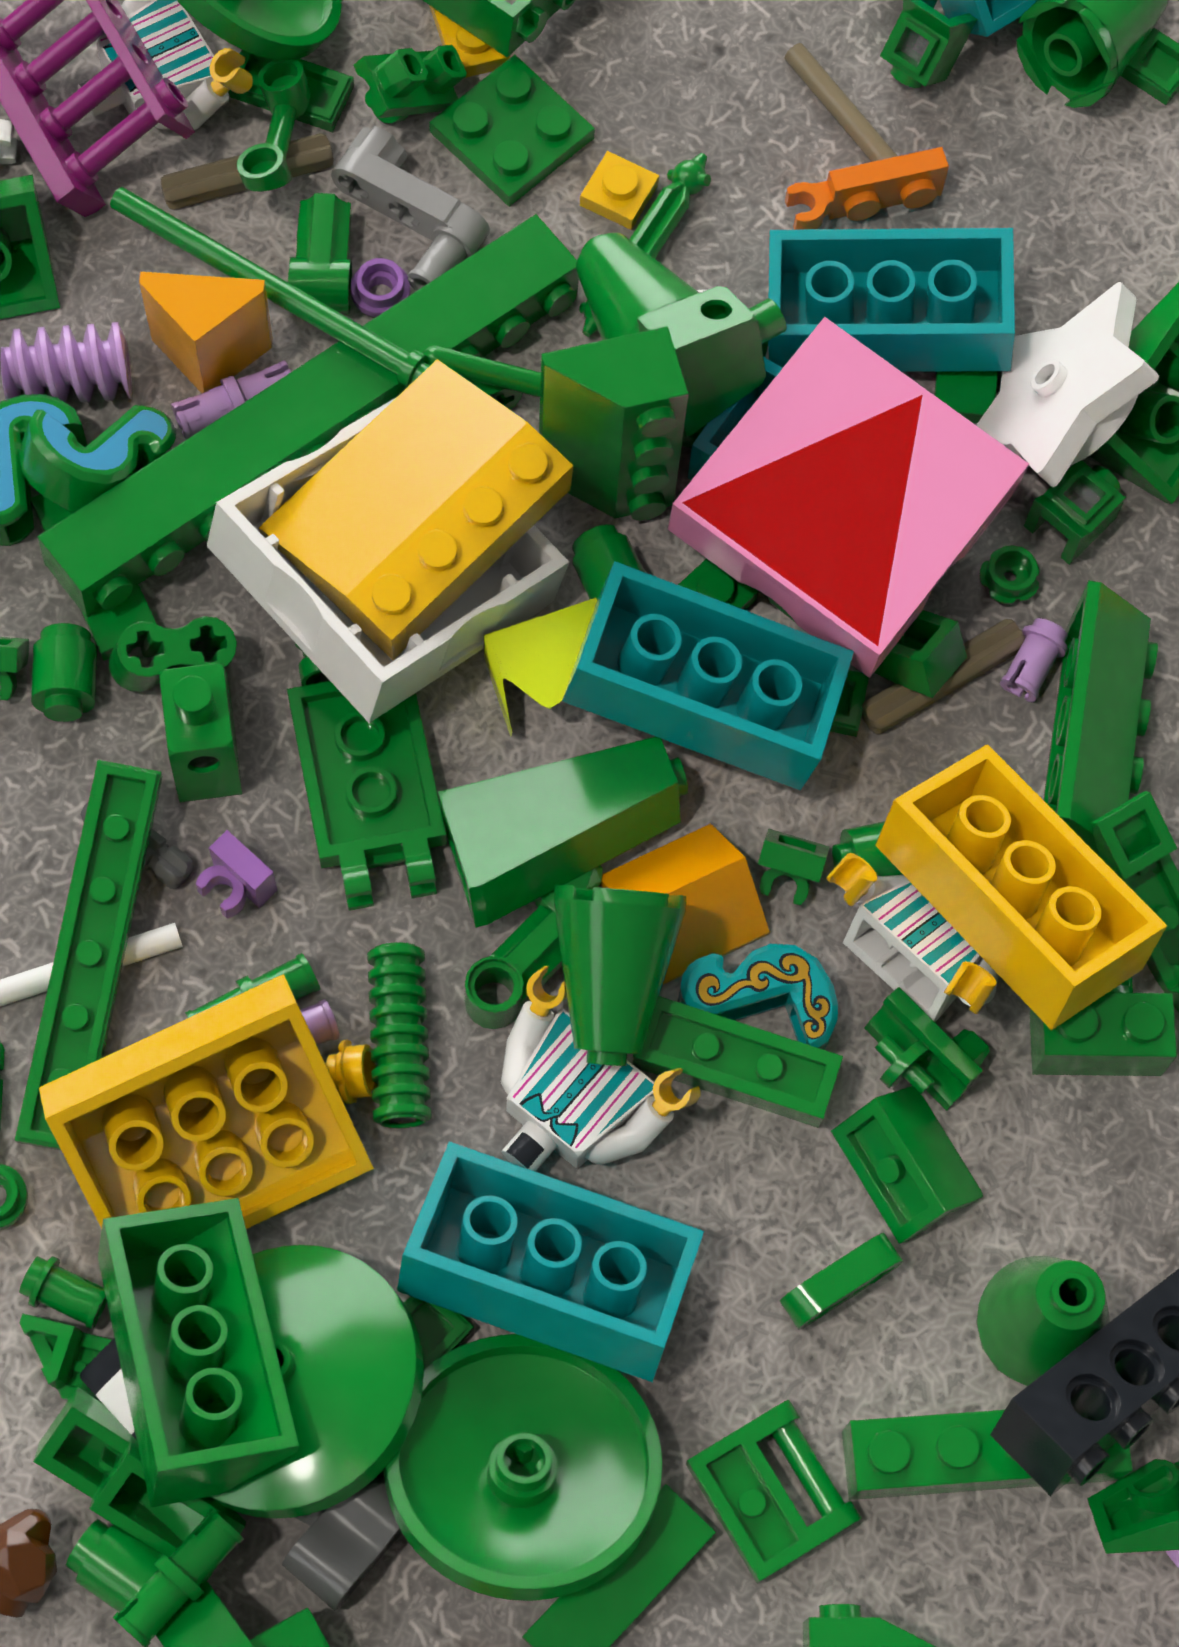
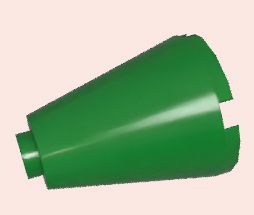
[1016,0,1168,108]
[576,233,699,340]
[553,885,686,1066]
[976,1256,1110,1386]

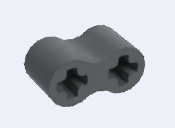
[282,1472,402,1611]

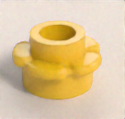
[326,1039,377,1104]

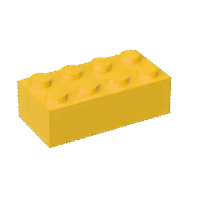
[875,744,1167,1030]

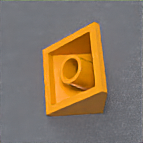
[139,271,273,393]
[601,823,770,985]

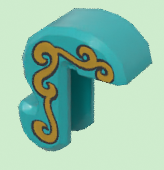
[677,943,838,1050]

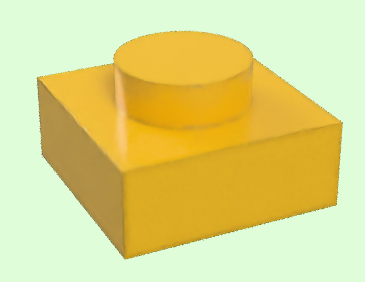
[579,151,659,230]

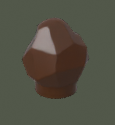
[0,1509,57,1618]

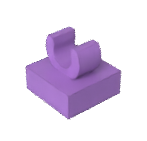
[196,830,277,919]

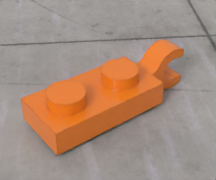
[785,147,949,230]

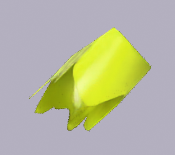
[484,598,597,737]

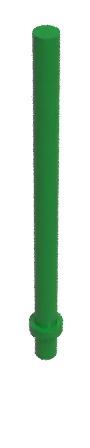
[110,187,431,387]

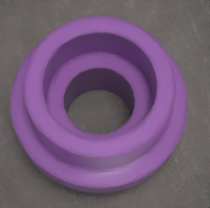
[350,258,411,317]

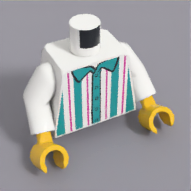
[78,0,253,130]
[826,853,999,1022]
[501,966,701,1172]

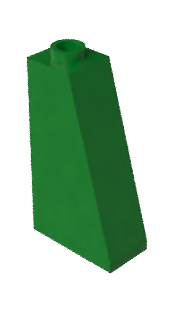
[438,736,688,928]

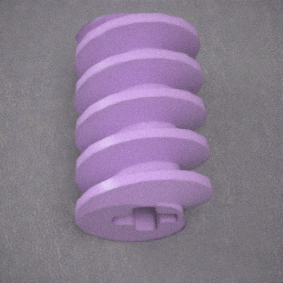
[0,322,132,403]

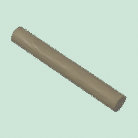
[784,43,897,162]

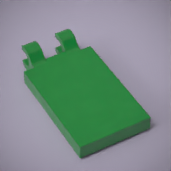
[287,681,447,911]

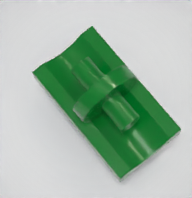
[353,45,467,123]
[864,987,990,1111]

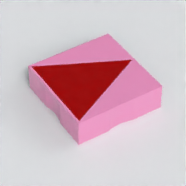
[668,317,1029,678]

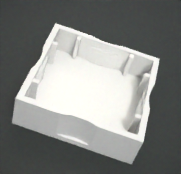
[207,397,569,723]

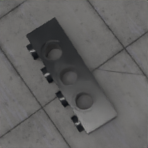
[990,1269,1179,1497]

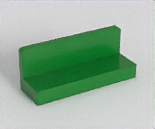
[632,996,843,1128]

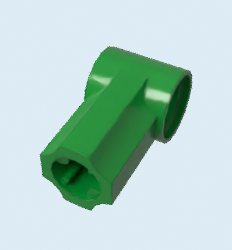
[288,193,352,314]
[465,905,563,1029]

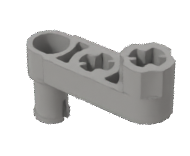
[331,126,490,291]

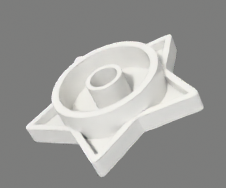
[976,282,1159,487]

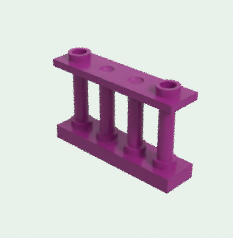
[0,0,195,217]

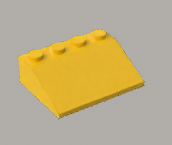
[258,359,573,660]
[39,974,374,1229]

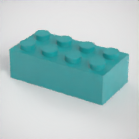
[768,228,1015,372]
[562,561,854,791]
[397,1141,704,1383]

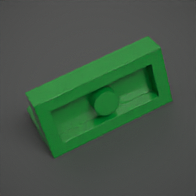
[831,1086,983,1244]

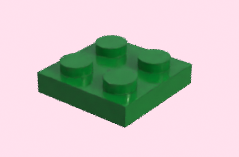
[429,54,595,207]

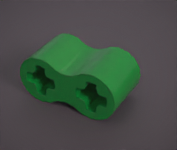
[109,616,237,692]

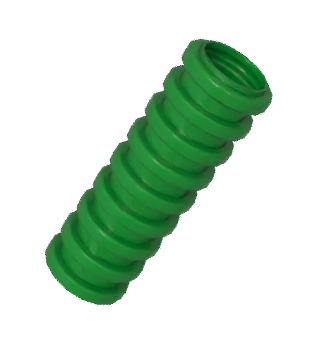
[367,942,432,1128]

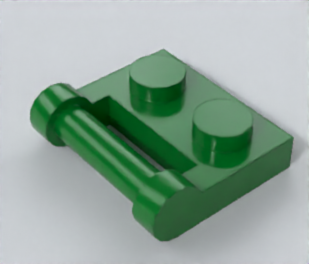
[685,1400,862,1584]

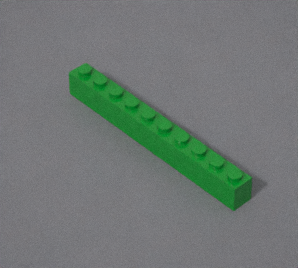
[37,214,579,617]

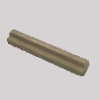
[161,133,334,210]
[862,619,1025,734]

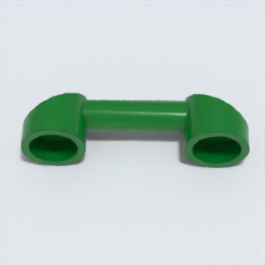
[237,59,311,192]

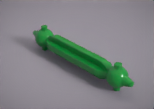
[579,153,711,337]

